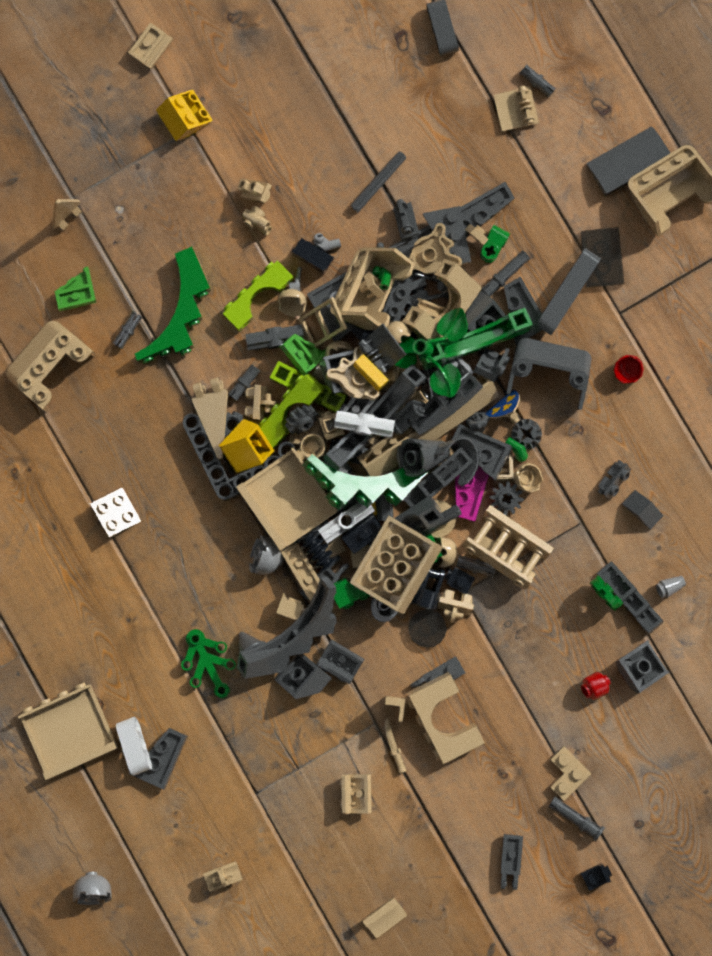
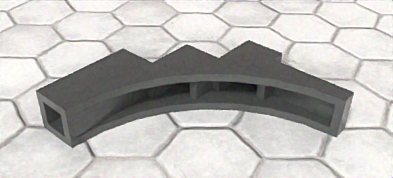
[323,364,426,471]
[237,577,337,679]

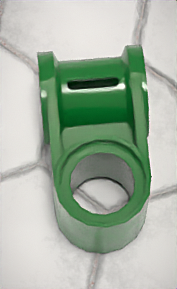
[480,225,511,263]

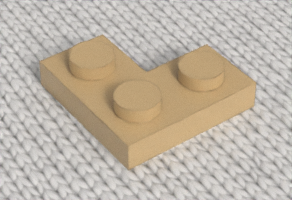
[550,746,591,801]

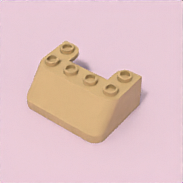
[628,145,712,237]
[330,247,415,331]
[6,321,96,412]

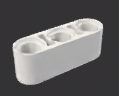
[116,717,152,776]

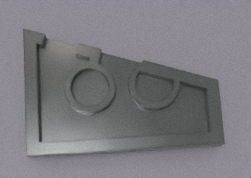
[422,206,471,265]
[504,276,542,344]
[452,424,512,482]
[129,728,188,789]

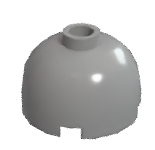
[249,535,283,575]
[73,872,112,905]

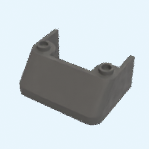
[506,338,592,410]

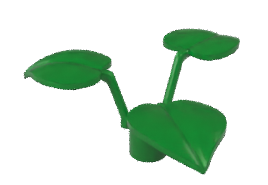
[395,308,468,398]

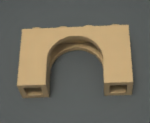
[402,259,482,341]
[406,672,485,764]

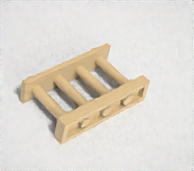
[462,505,554,589]

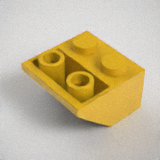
[156,89,213,141]
[218,419,275,473]

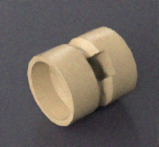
[300,434,326,458]

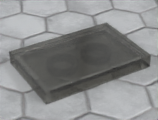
[580,227,625,288]

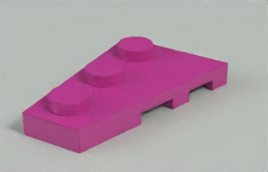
[455,466,489,522]

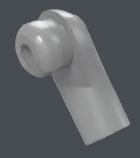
[313,233,341,251]

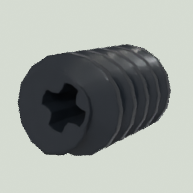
[296,530,337,573]

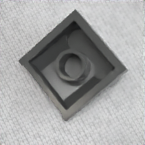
[616,640,669,694]

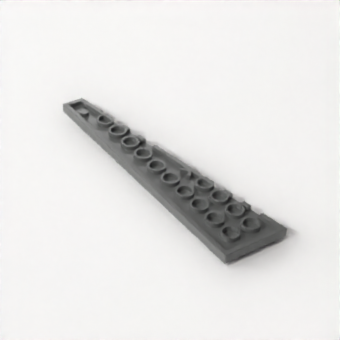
[307,182,515,341]

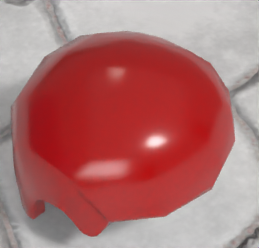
[613,355,644,384]

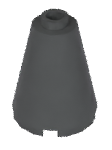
[397,438,450,477]

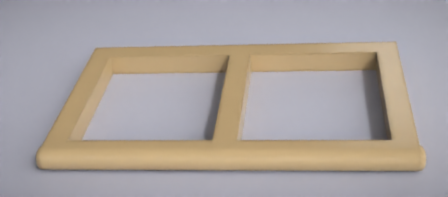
[298,297,347,347]

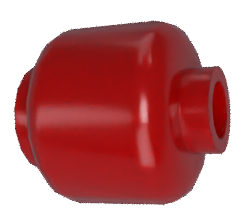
[581,672,611,700]

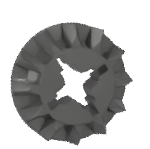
[511,419,542,450]

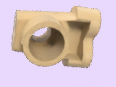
[242,206,272,236]

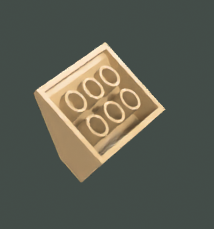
[350,516,443,614]

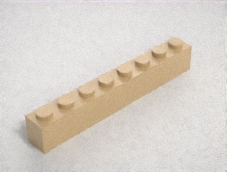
[357,375,499,477]

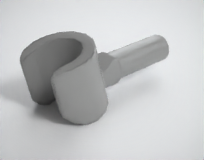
[289,267,302,291]

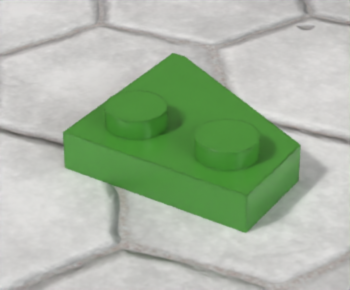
[55,267,97,311]
[279,334,326,376]

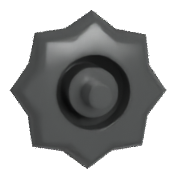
[466,412,490,432]

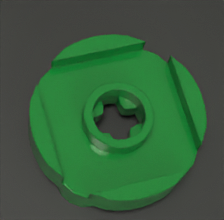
[589,575,624,611]

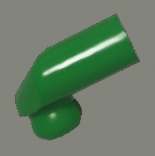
[372,266,391,290]
[505,437,528,462]

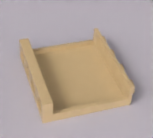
[236,447,338,551]
[18,682,118,780]

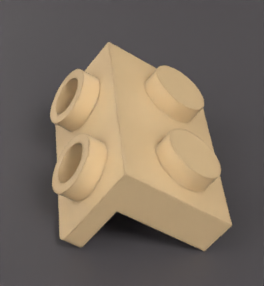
[340,774,372,814]

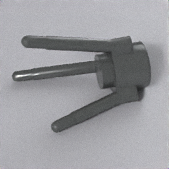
[414,272,449,303]

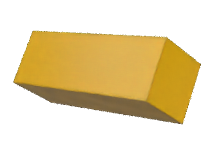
[353,354,388,391]

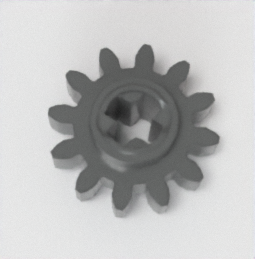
[285,404,318,435]
[489,481,524,515]

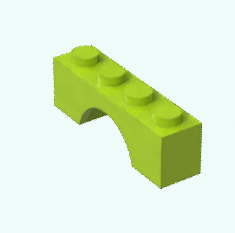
[223,260,294,332]
[270,361,347,413]
[259,374,326,448]

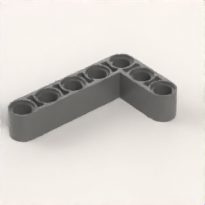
[183,414,265,501]

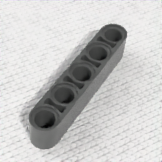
[535,248,601,335]

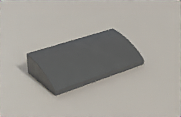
[586,126,670,196]

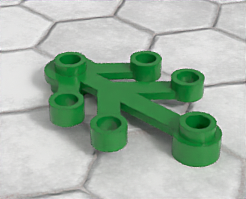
[181,629,236,698]

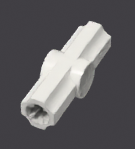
[334,411,395,438]
[318,502,375,544]

